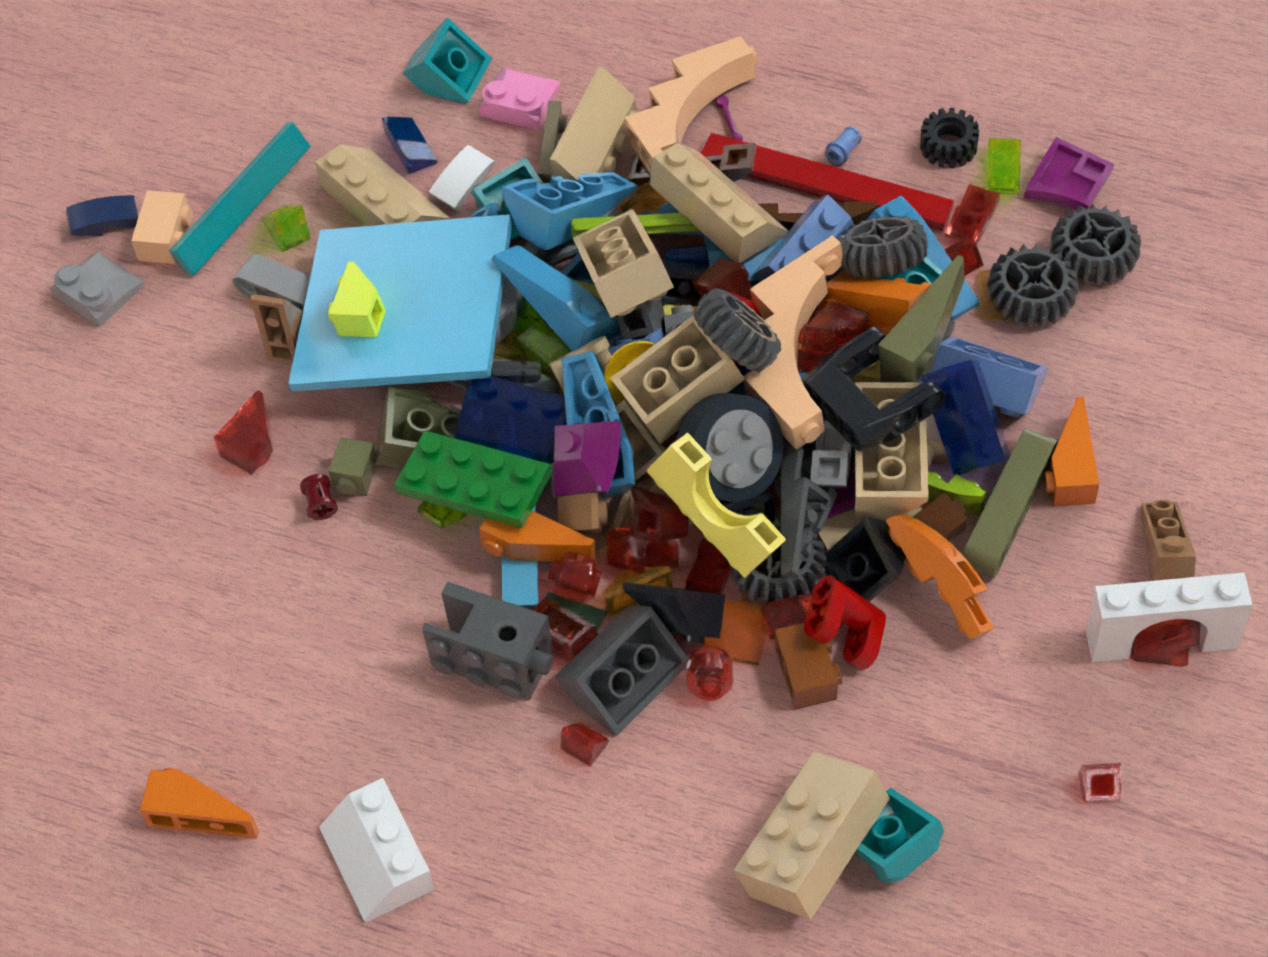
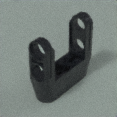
[802,327,947,451]

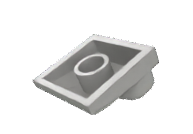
[50,251,145,327]

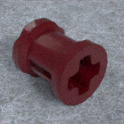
[300,474,338,520]

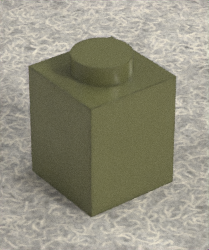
[328,437,377,496]

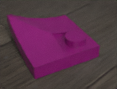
[1023,137,1115,210]
[554,421,621,497]

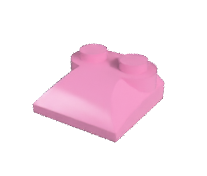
[479,68,560,131]

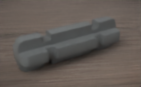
[475,361,541,382]

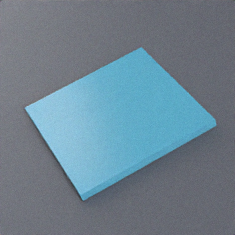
[288,214,513,392]

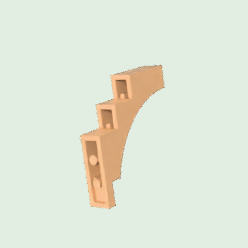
[625,36,758,175]
[743,235,843,450]

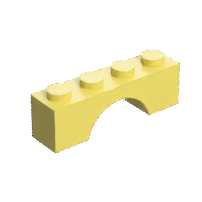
[646,433,786,578]

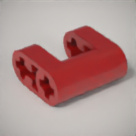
[804,575,886,671]

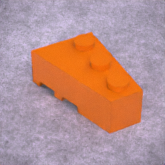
[818,270,933,335]

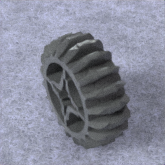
[1050,204,1141,287]
[837,215,928,279]
[987,243,1079,328]
[694,288,782,372]
[729,515,826,609]

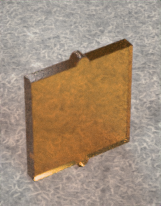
[700,599,772,666]

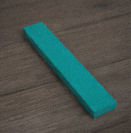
[169,122,311,275]

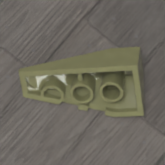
[878,255,964,382]
[375,385,499,469]

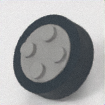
[677,393,784,502]

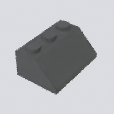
[555,605,689,735]

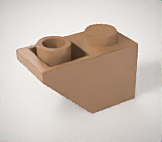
[557,493,609,534]

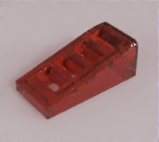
[532,597,599,661]

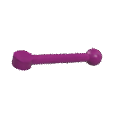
[716,95,743,141]

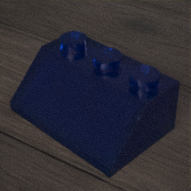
[921,359,1011,476]
[454,376,567,464]

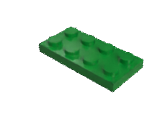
[394,431,552,528]

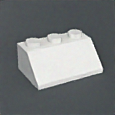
[319,778,435,923]

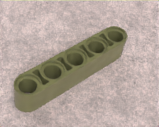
[962,428,1059,578]

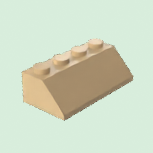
[550,67,638,181]
[650,143,788,264]
[315,145,450,226]
[855,382,929,522]

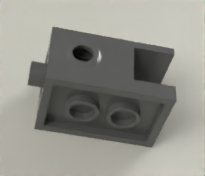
[422,581,554,700]

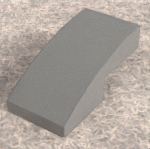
[810,421,853,487]

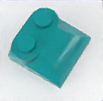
[471,157,543,242]
[855,787,944,883]

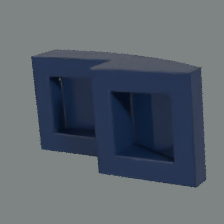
[66,195,138,236]

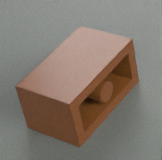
[775,623,843,710]

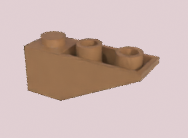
[1141,500,1196,581]

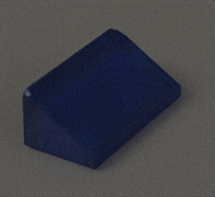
[381,117,438,174]

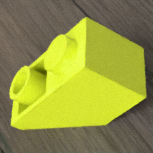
[328,262,386,337]

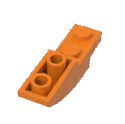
[886,514,994,640]

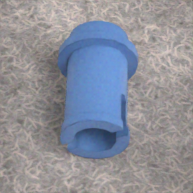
[825,126,862,165]

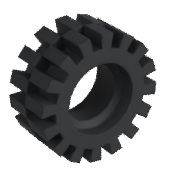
[920,108,979,168]

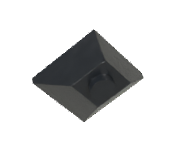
[824,517,906,602]
[622,582,726,644]

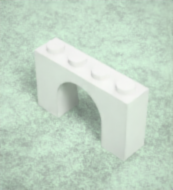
[1086,573,1253,662]

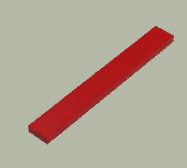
[701,133,954,231]

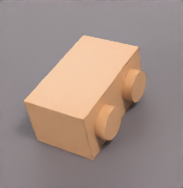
[131,190,193,264]

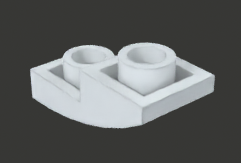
[429,145,495,211]

